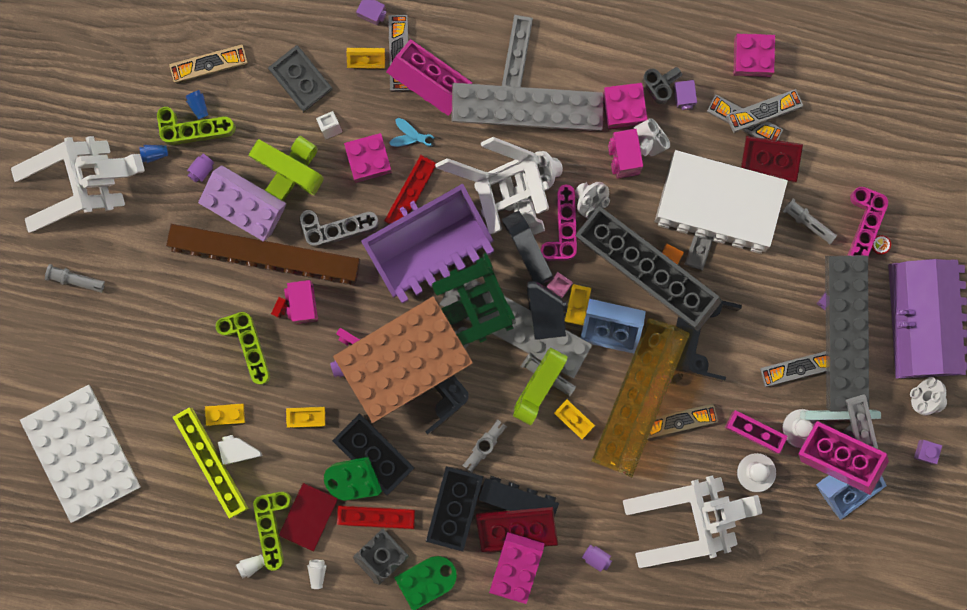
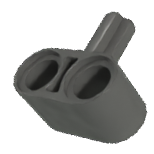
[642,67,682,104]

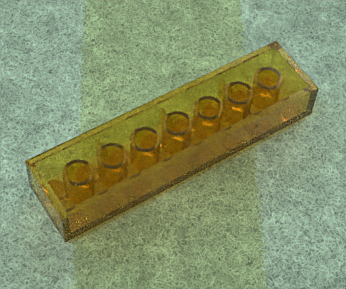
[591,318,690,477]

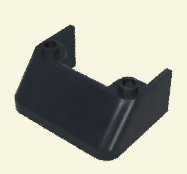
[527,281,567,340]
[668,300,742,382]
[425,375,469,435]

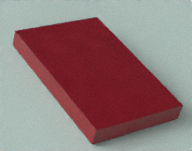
[741,136,803,182]
[278,483,338,552]

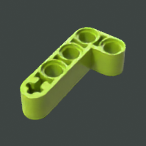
[157,107,236,145]
[265,135,318,202]
[248,139,324,196]
[216,312,270,385]
[513,347,568,426]
[253,492,291,571]

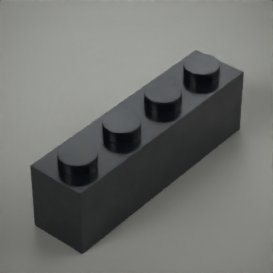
[478,476,559,517]

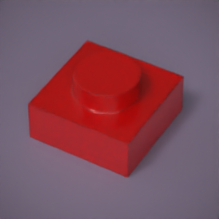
[271,297,289,319]

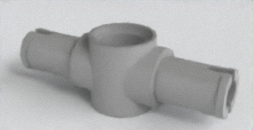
[462,419,507,473]

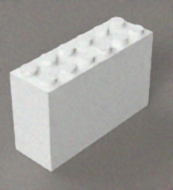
[655,150,788,254]

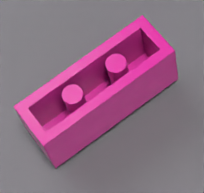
[725,410,788,454]

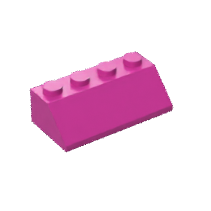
[386,39,472,116]

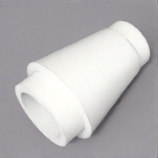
[236,554,265,579]
[307,559,327,589]

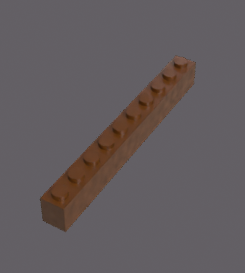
[166,224,360,285]

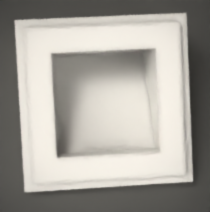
[316,111,342,139]

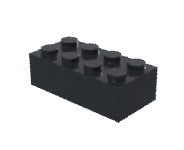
[332,413,415,496]
[426,466,484,552]

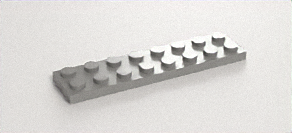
[451,83,603,131]
[440,271,592,378]

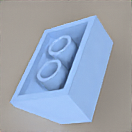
[580,299,646,354]
[816,475,887,520]

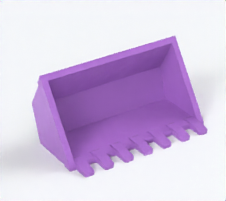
[361,184,494,303]
[888,259,967,379]

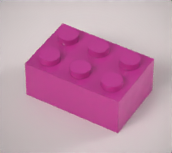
[608,129,643,179]
[489,532,545,604]

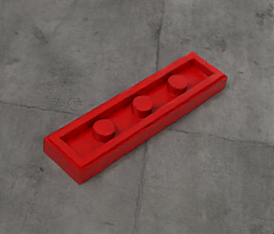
[384,155,436,225]
[337,506,415,529]

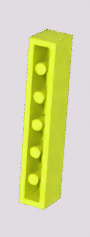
[173,407,249,519]

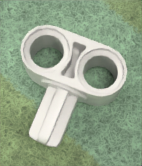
[633,119,670,156]

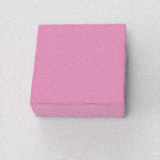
[547,272,573,298]

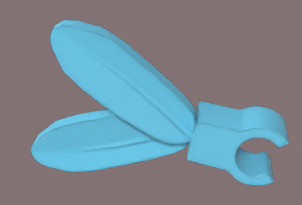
[390,118,434,147]

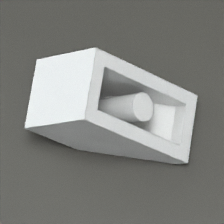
[218,435,263,465]

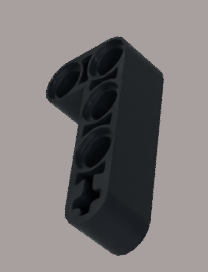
[502,210,554,285]

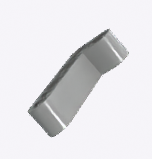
[300,210,379,248]

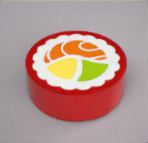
[871,235,891,255]

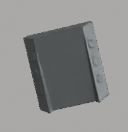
[353,529,409,585]

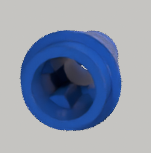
[186,90,209,120]
[139,145,168,163]

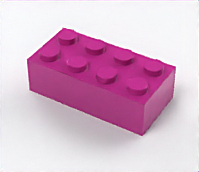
[798,421,889,495]

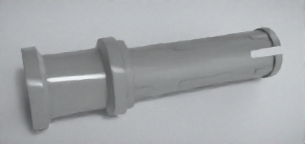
[783,198,837,245]
[45,264,105,293]
[520,353,576,397]

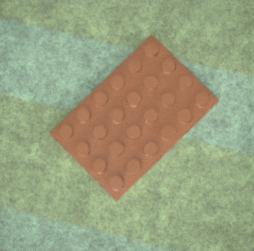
[333,296,473,423]

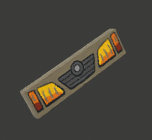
[638,403,718,440]

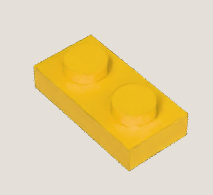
[346,48,385,68]
[565,284,591,326]
[554,400,595,440]
[205,404,245,426]
[286,407,326,428]

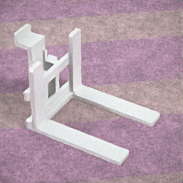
[11,136,145,233]
[435,137,549,236]
[623,475,762,568]

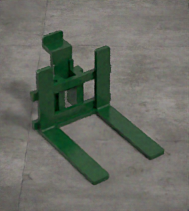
[432,253,516,346]

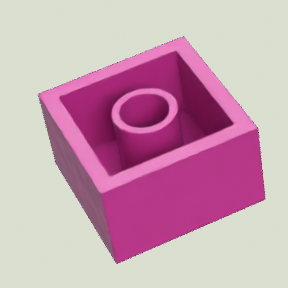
[733,34,775,77]
[603,83,647,129]
[344,133,392,183]
[284,280,318,324]

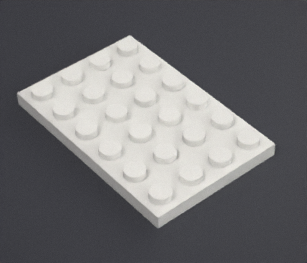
[20,385,141,523]

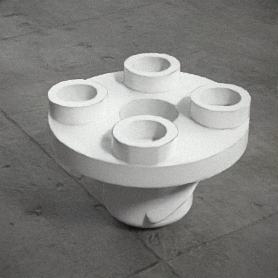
[536,151,563,188]
[575,182,610,219]
[910,377,947,415]
[782,409,821,448]
[737,453,776,492]

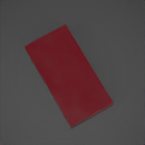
[476,507,558,552]

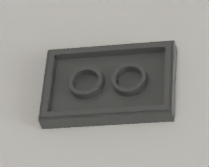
[268,45,333,113]

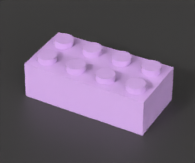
[198,165,287,242]

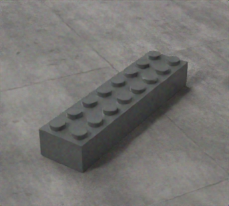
[575,206,722,331]
[825,255,869,412]

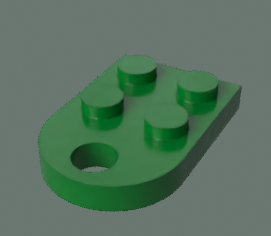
[324,457,382,500]
[394,556,457,610]

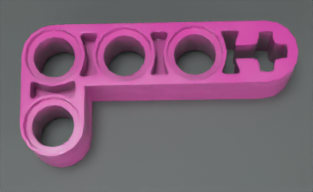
[540,184,577,261]
[848,187,888,256]

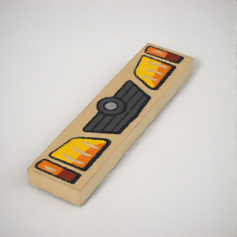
[169,45,248,83]

